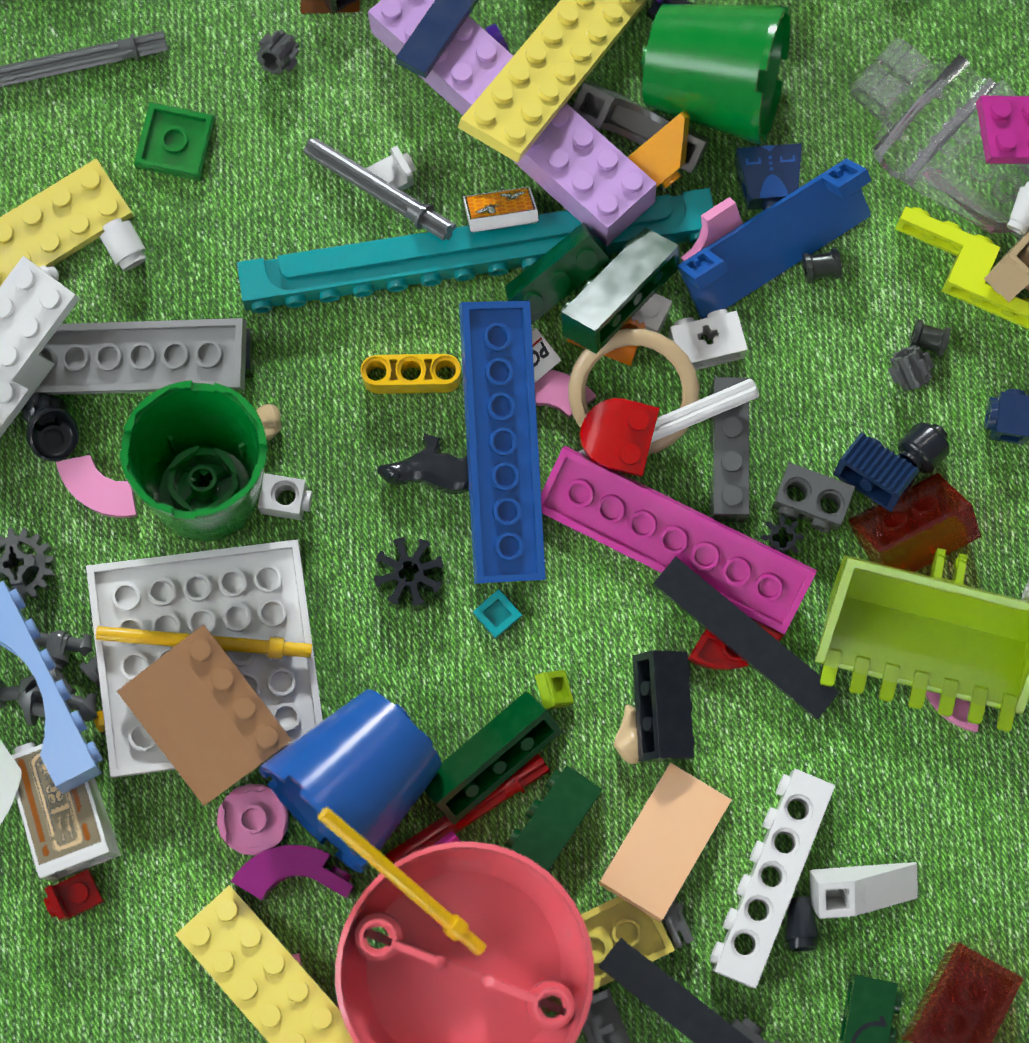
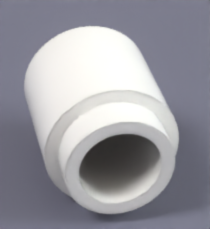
[100,218,147,272]

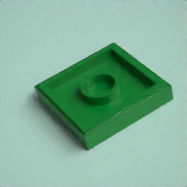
[134,102,216,181]

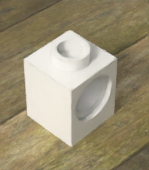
[258,473,313,521]

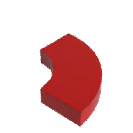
[688,618,784,670]

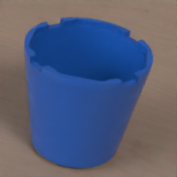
[259,689,442,873]

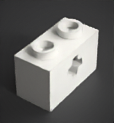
[668,309,748,370]

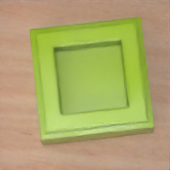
[535,670,574,710]

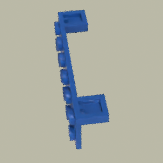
[677,158,872,319]

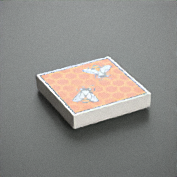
[463,186,539,232]

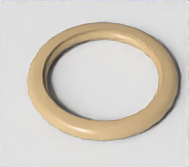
[568,329,700,455]

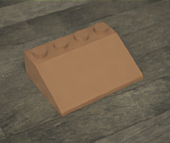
[116,625,292,806]

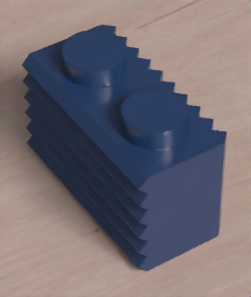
[833,433,920,513]

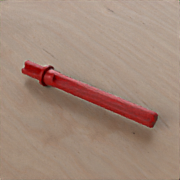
[384,753,550,863]

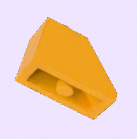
[628,111,690,189]

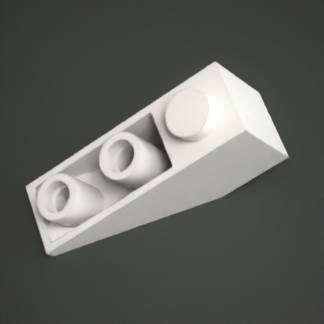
[810,862,918,919]

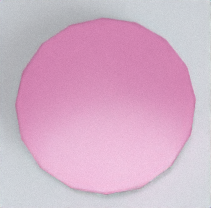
[217,784,289,855]

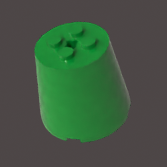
[641,4,791,144]
[120,380,267,542]

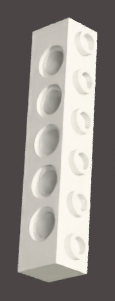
[709,769,835,988]

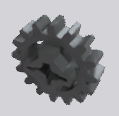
[0,528,57,604]

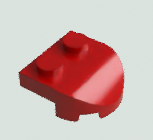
[579,398,660,477]

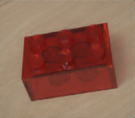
[901,942,1024,1043]

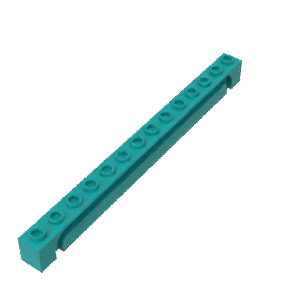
[237,188,713,313]

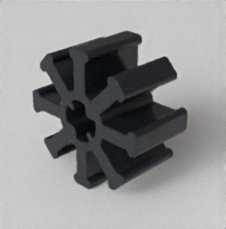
[374,537,445,611]

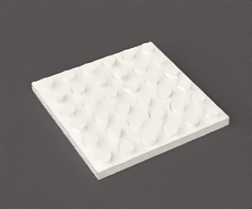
[86,539,323,778]

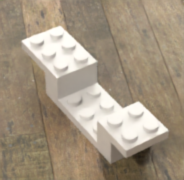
[0,256,80,438]

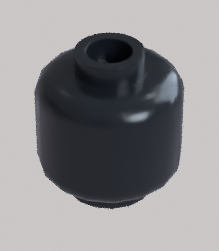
[898,422,950,474]

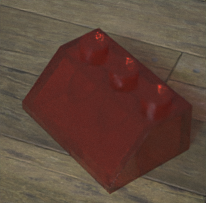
[848,473,981,572]

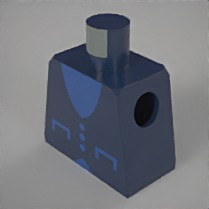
[734,143,802,211]

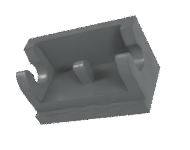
[582,988,631,1043]

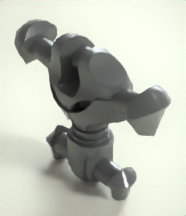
[0,627,98,726]

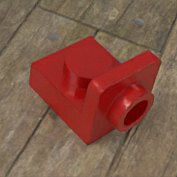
[43,869,105,921]

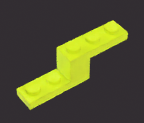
[895,206,1029,330]

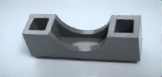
[573,80,711,173]
[710,377,749,522]

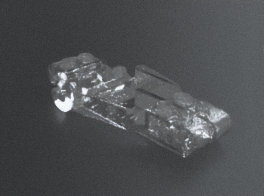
[850,38,1029,239]

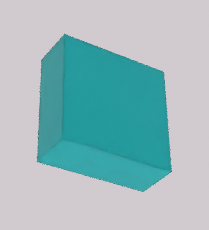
[472,589,522,640]

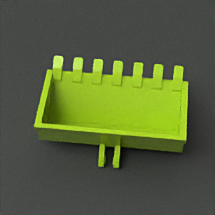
[815,548,1029,732]

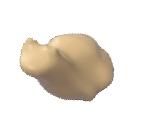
[256,404,281,442]
[613,704,639,764]

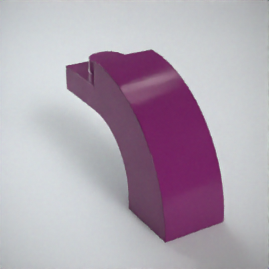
[230,845,356,901]

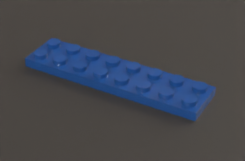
[459,301,546,584]

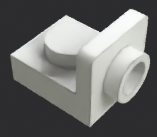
[365,146,416,203]

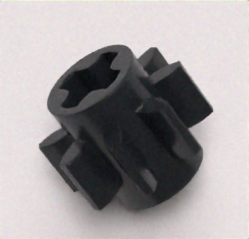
[760,515,804,554]

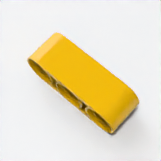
[360,354,462,394]

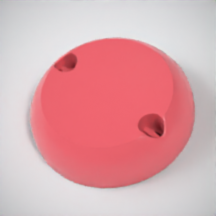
[335,841,594,1043]

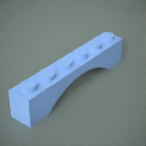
[0,581,103,794]

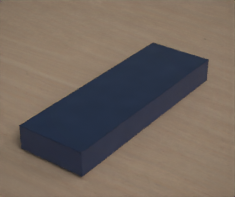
[396,0,479,79]

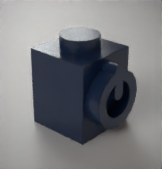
[984,389,1029,445]

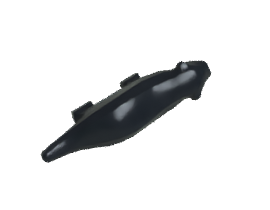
[377,434,469,494]

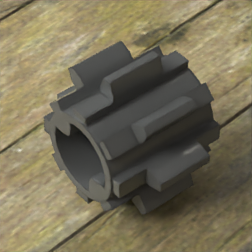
[256,30,300,75]
[888,345,934,390]

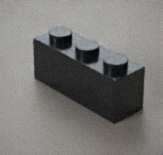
[632,650,695,762]

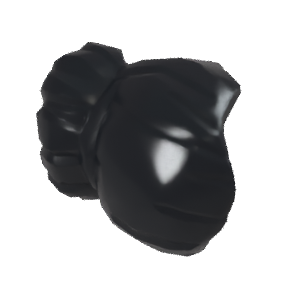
[22,393,79,462]

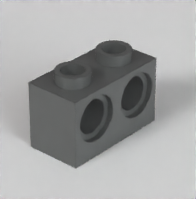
[771,462,855,533]

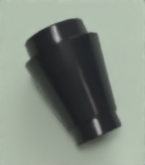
[785,897,821,952]

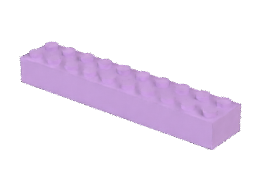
[368,0,657,246]

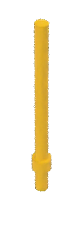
[96,626,312,659]
[318,807,487,956]

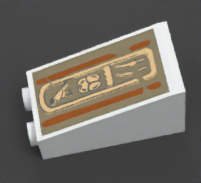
[11,742,122,881]

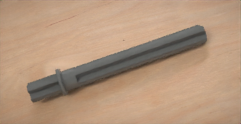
[0,30,169,87]
[303,138,456,241]

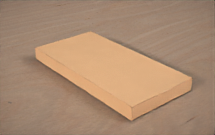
[598,762,731,922]

